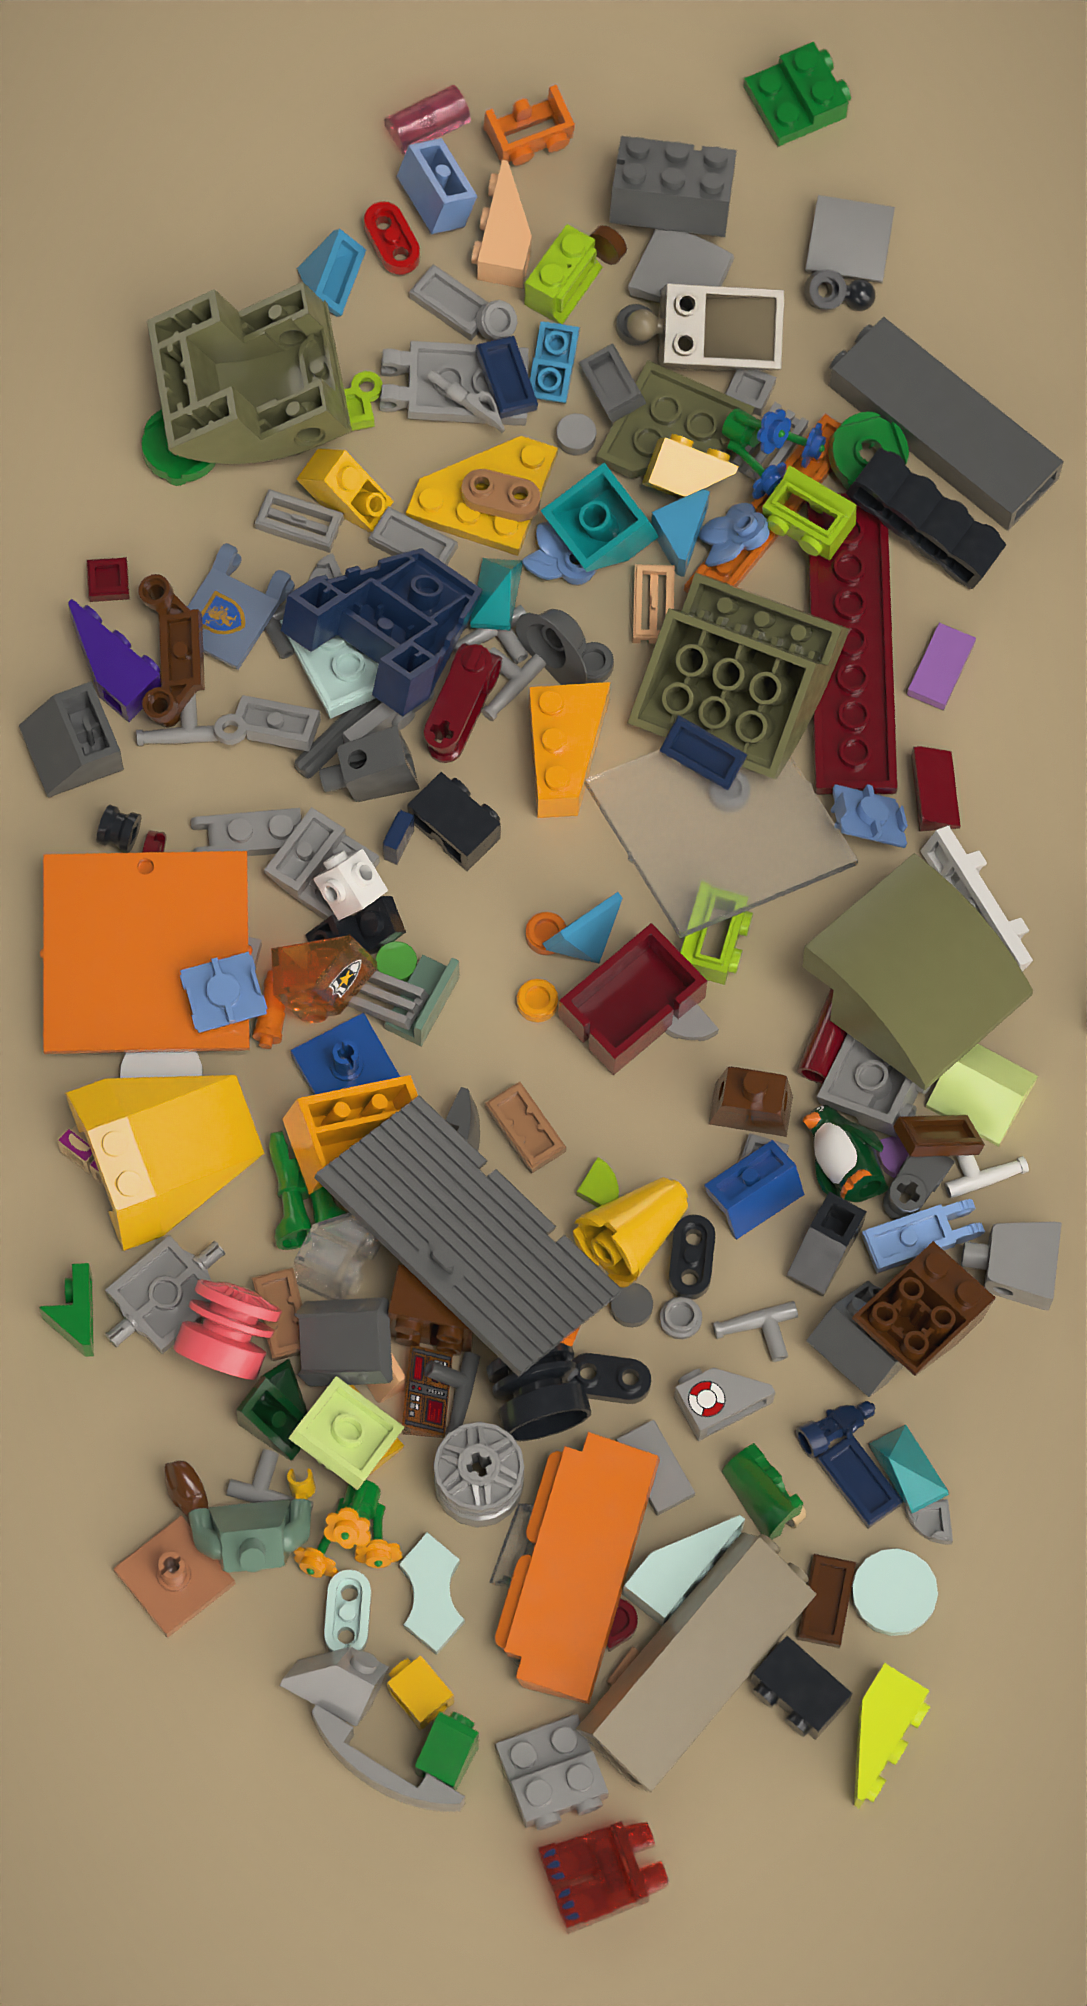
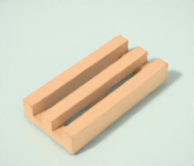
[633,564,675,644]

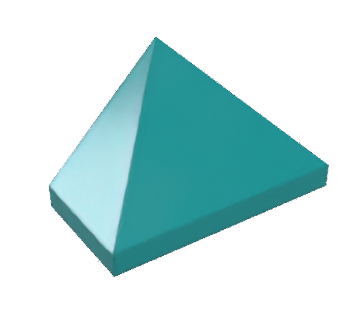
[470,558,523,630]
[869,1424,949,1514]

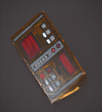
[402,1345,453,1438]

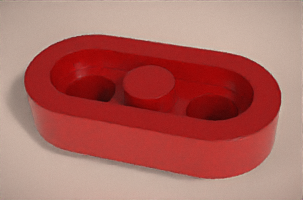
[364,201,420,275]

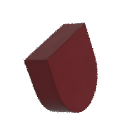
[606,1599,638,1652]

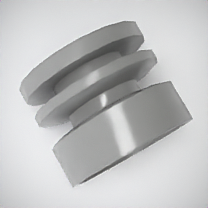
[434,1422,524,1527]

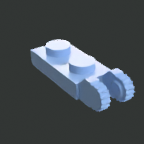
[862,1199,985,1274]

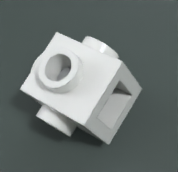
[313,849,388,921]

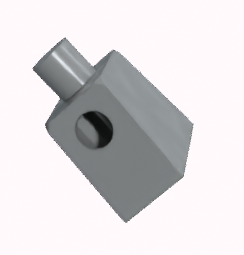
[961,1222,1062,1311]

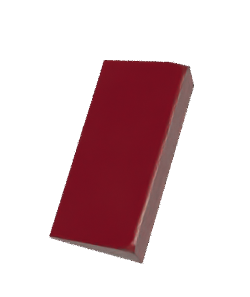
[911,746,961,831]

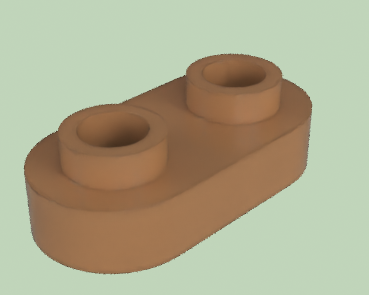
[462,469,540,522]

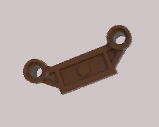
[138,574,205,728]

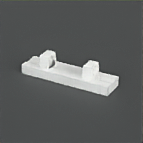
[920,826,1033,972]

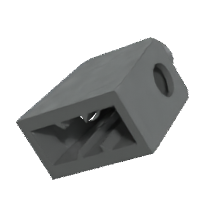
[319,726,420,802]

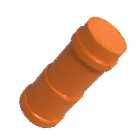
[252,970,291,1049]

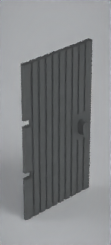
[314,1095,623,1376]

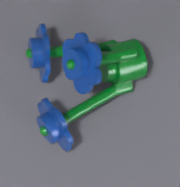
[722,408,826,499]

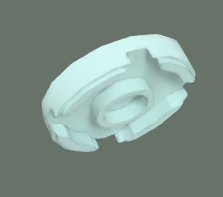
[851,1549,938,1636]

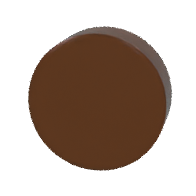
[589,225,627,265]

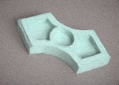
[399,1532,465,1655]

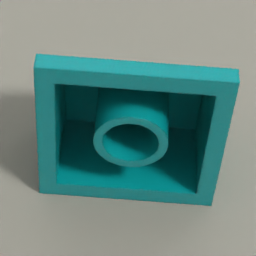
[540,463,659,572]

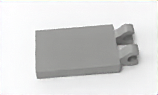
[380,341,528,426]

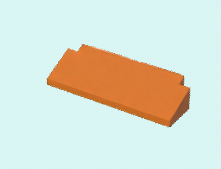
[495,1432,660,1704]

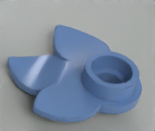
[698,503,770,567]
[522,522,597,585]

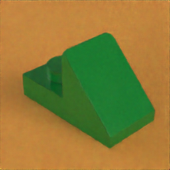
[39,1263,94,1357]

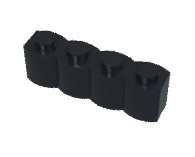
[846,448,1006,589]

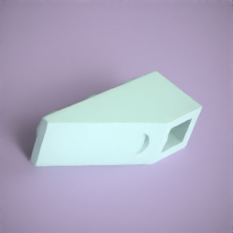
[623,1515,745,1626]

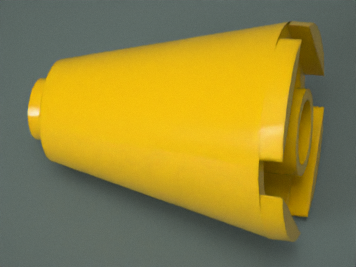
[573,1177,688,1287]

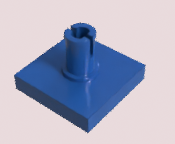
[291,1013,400,1095]

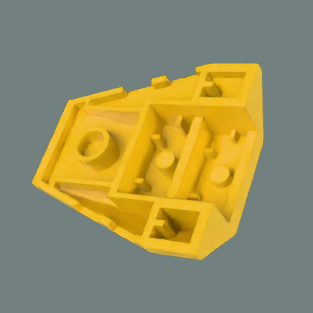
[65,1075,265,1251]

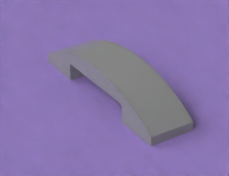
[311,1704,465,1812]

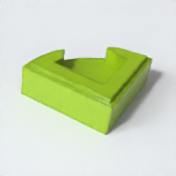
[577,1157,619,1207]

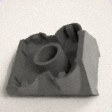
[294,1297,393,1387]

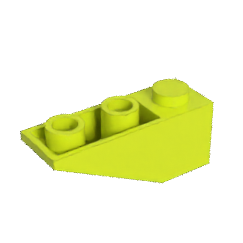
[854,1663,931,1809]

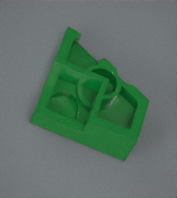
[722,1443,804,1540]

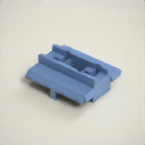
[831,784,908,848]
[180,952,268,1033]

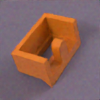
[483,85,575,165]

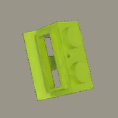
[524,224,603,324]
[763,465,856,561]
[680,882,753,985]

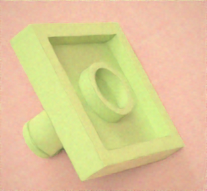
[288,1376,405,1490]

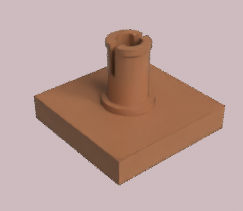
[113,1515,235,1638]

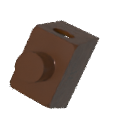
[709,1066,793,1137]

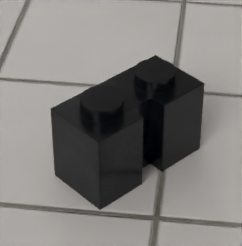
[407,772,501,871]
[750,1636,853,1740]

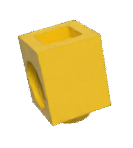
[387,1655,454,1731]

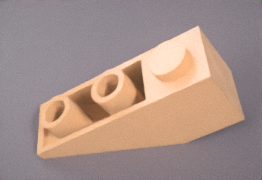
[471,160,532,289]

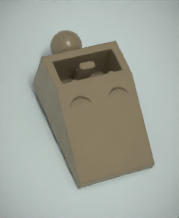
[627,284,785,370]

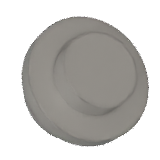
[660,1297,702,1339]

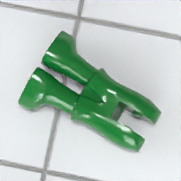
[269,1131,354,1250]

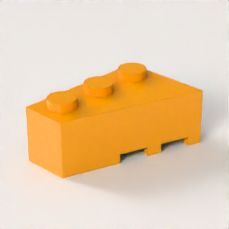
[529,682,611,818]
[282,1075,418,1195]

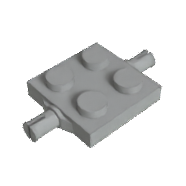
[105,1235,226,1354]

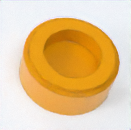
[517,979,558,1022]

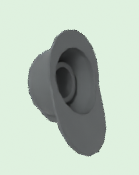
[516,609,587,685]

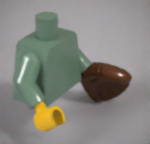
[164,1461,316,1573]

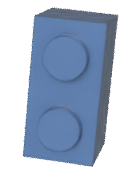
[397,138,477,234]

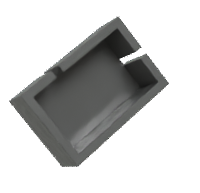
[609,136,737,237]

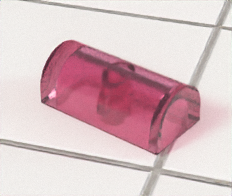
[384,84,470,155]

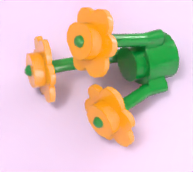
[294,1480,402,1578]

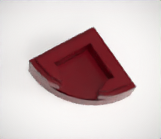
[142,830,167,853]

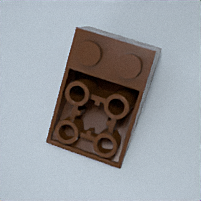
[852,1241,996,1376]

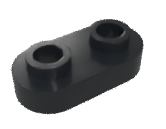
[669,1215,716,1300]
[567,1353,652,1404]

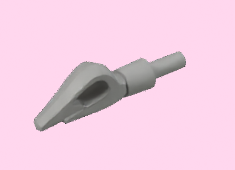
[427,370,505,433]

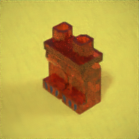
[538,1821,669,1935]

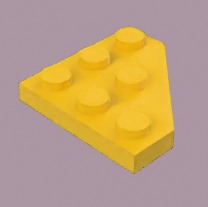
[406,436,558,556]

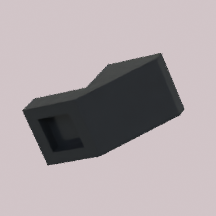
[305,896,406,971]

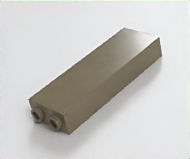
[576,1532,817,1792]

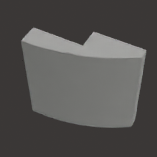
[805,195,895,283]
[628,229,734,311]
[264,807,380,920]

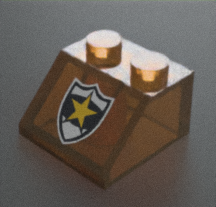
[271,935,377,1023]

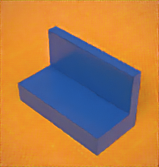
[704,1140,805,1240]

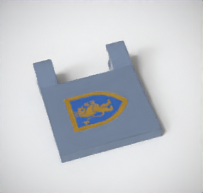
[187,543,295,670]

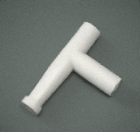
[945,1155,1029,1199]

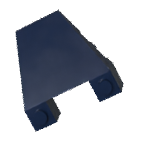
[281,548,483,717]

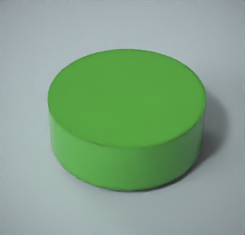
[376,941,417,982]

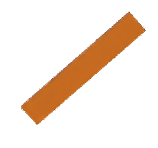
[684,413,841,593]

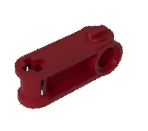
[424,643,503,763]

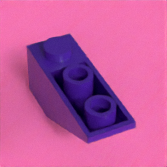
[68,599,161,722]

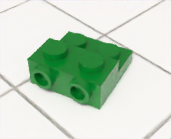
[743,41,851,147]

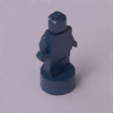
[796,1401,876,1459]

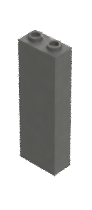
[829,316,1064,531]

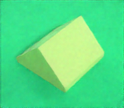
[926,1044,1038,1147]

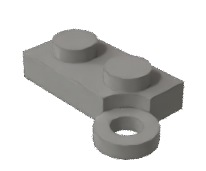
[214,695,321,752]

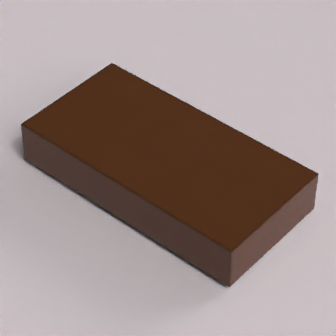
[893,1115,985,1157]
[797,1554,856,1648]

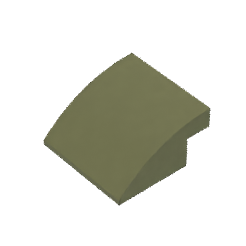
[628,573,850,779]
[802,853,1033,1091]

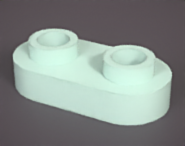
[324,1570,371,1652]

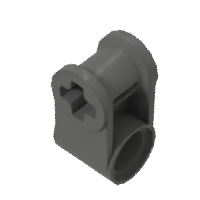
[883,1155,955,1220]

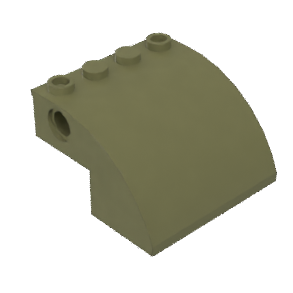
[147,282,352,464]

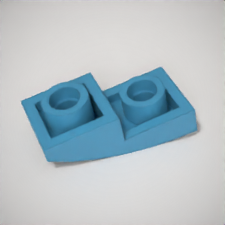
[530,321,580,404]

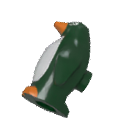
[803,1104,889,1203]

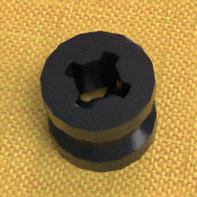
[96,805,142,853]

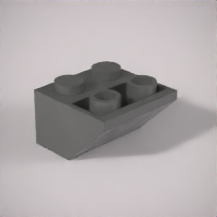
[19,681,124,798]
[806,1281,904,1397]

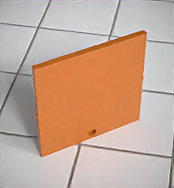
[40,851,253,1054]

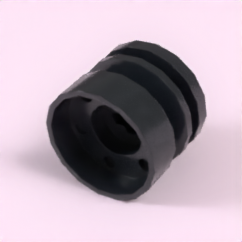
[486,1342,592,1441]

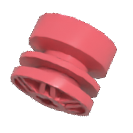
[173,1279,282,1380]

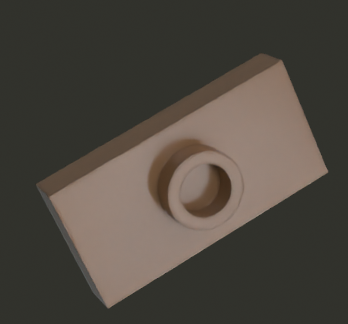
[485,1081,566,1174]
[252,1268,303,1361]

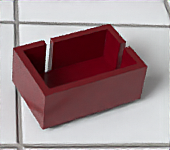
[558,923,708,1075]

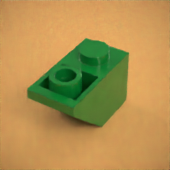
[415,1711,479,1791]

